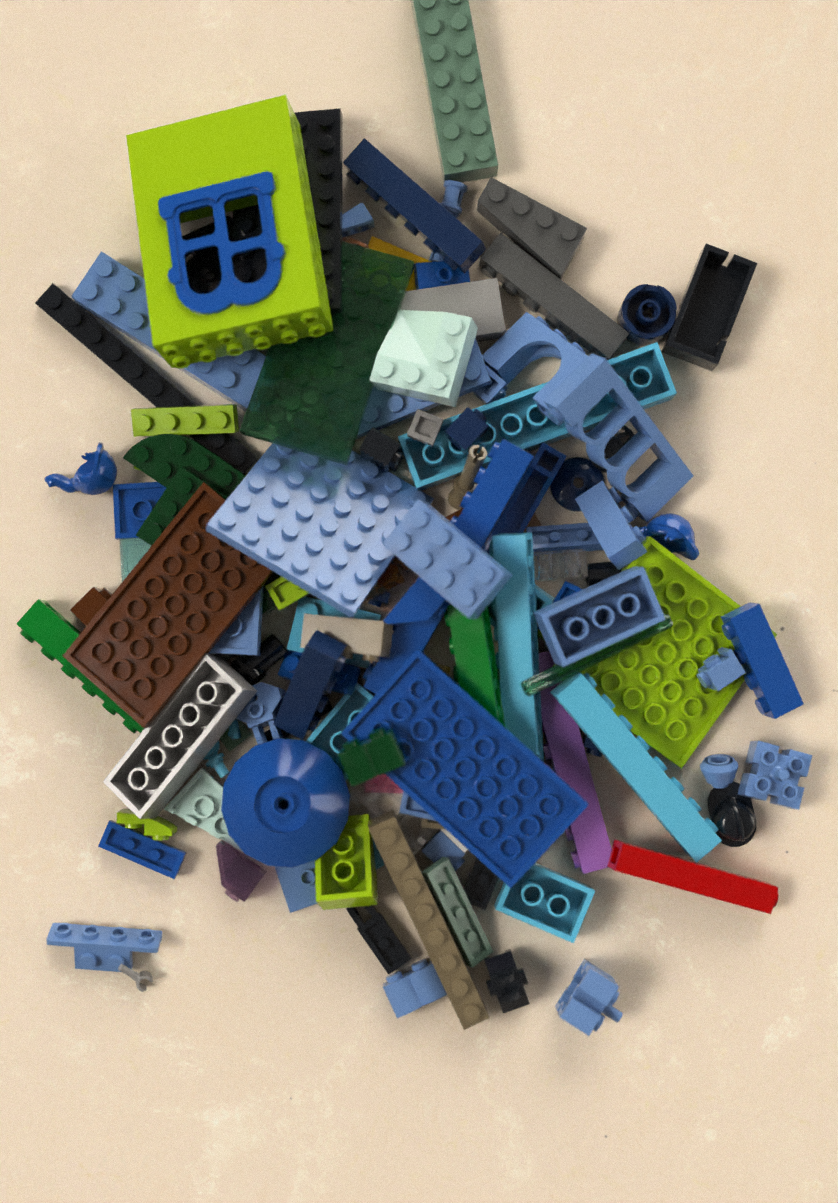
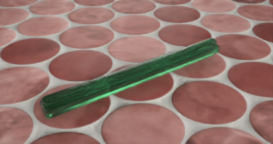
[521,613,673,696]

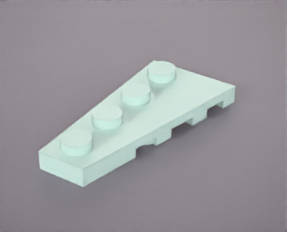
[164,767,243,852]

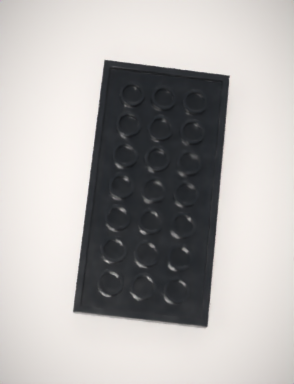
[232,108,342,313]

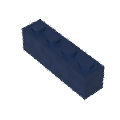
[273,629,347,740]

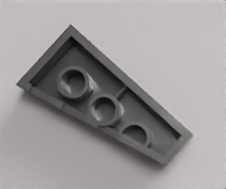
[477,177,587,279]

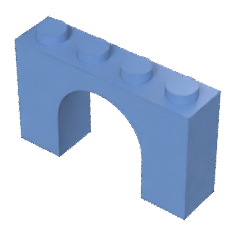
[482,312,589,426]

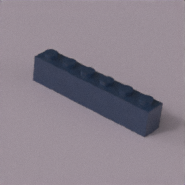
[343,138,486,274]

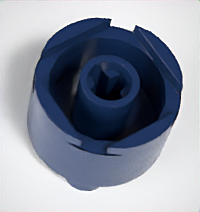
[617,284,677,346]

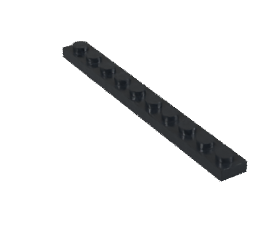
[35,283,258,474]

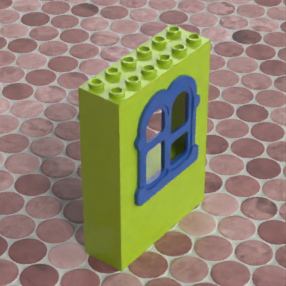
[126,94,334,369]

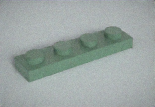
[422,857,493,968]

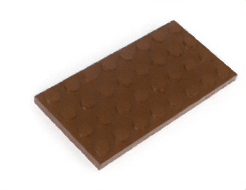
[63,482,274,728]

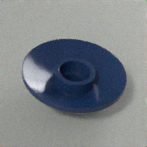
[550,457,605,512]

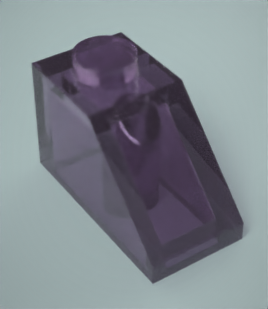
[216,840,267,902]

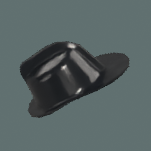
[708,781,756,847]

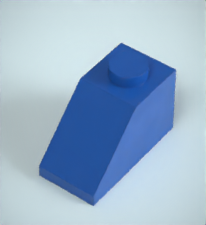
[383,576,448,624]

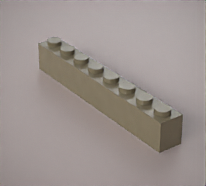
[368,810,490,1030]

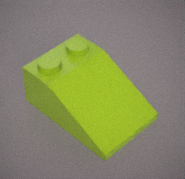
[315,814,378,910]

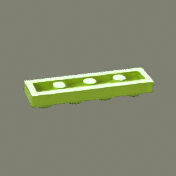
[131,404,239,437]

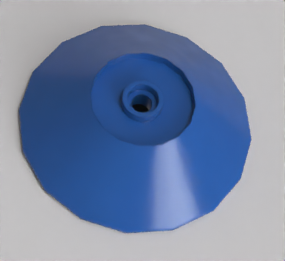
[221,738,350,868]

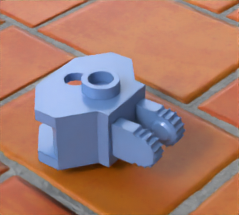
[236,682,286,745]

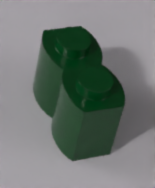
[338,727,406,786]

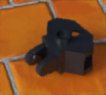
[484,949,529,1014]

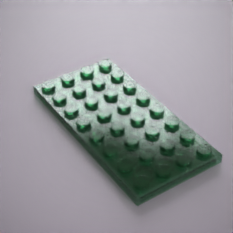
[240,241,415,465]

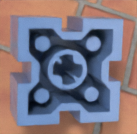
[737,740,812,810]
[555,959,623,1036]

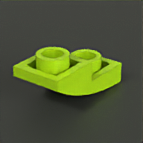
[117,809,177,841]

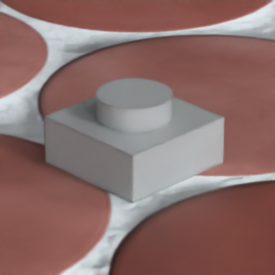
[407,409,443,447]

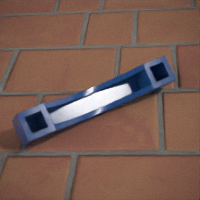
[482,443,567,555]

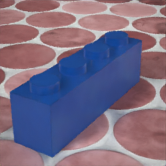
[721,602,804,719]

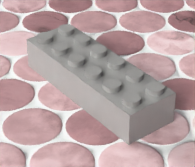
[103,653,257,819]

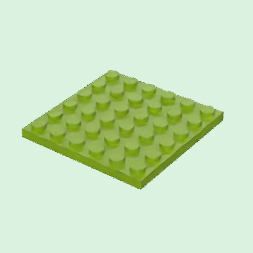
[549,536,777,769]

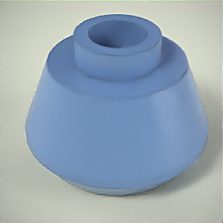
[700,754,739,789]

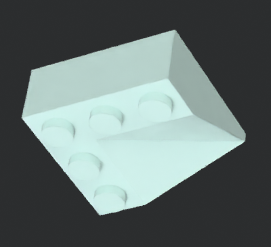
[369,310,478,407]

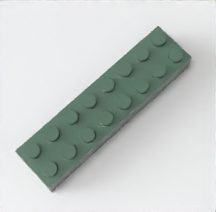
[411,0,498,183]

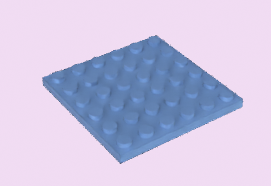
[206,416,434,618]

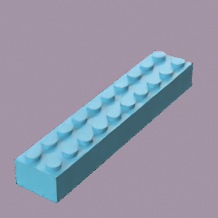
[398,342,677,491]

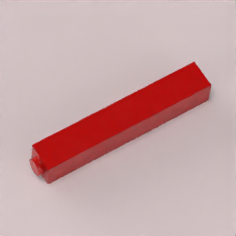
[607,840,779,914]

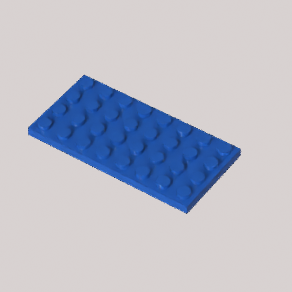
[341,648,589,888]

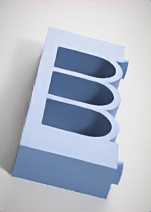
[544,354,693,522]

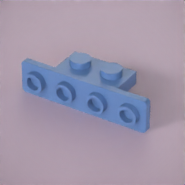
[46,923,162,972]

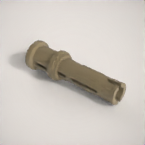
[448,445,487,510]

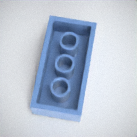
[383,499,512,619]
[533,566,666,667]

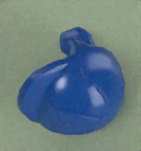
[45,442,117,495]
[638,513,699,560]

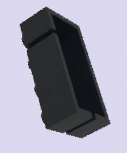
[661,243,757,371]

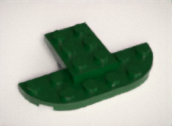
[123,434,246,546]

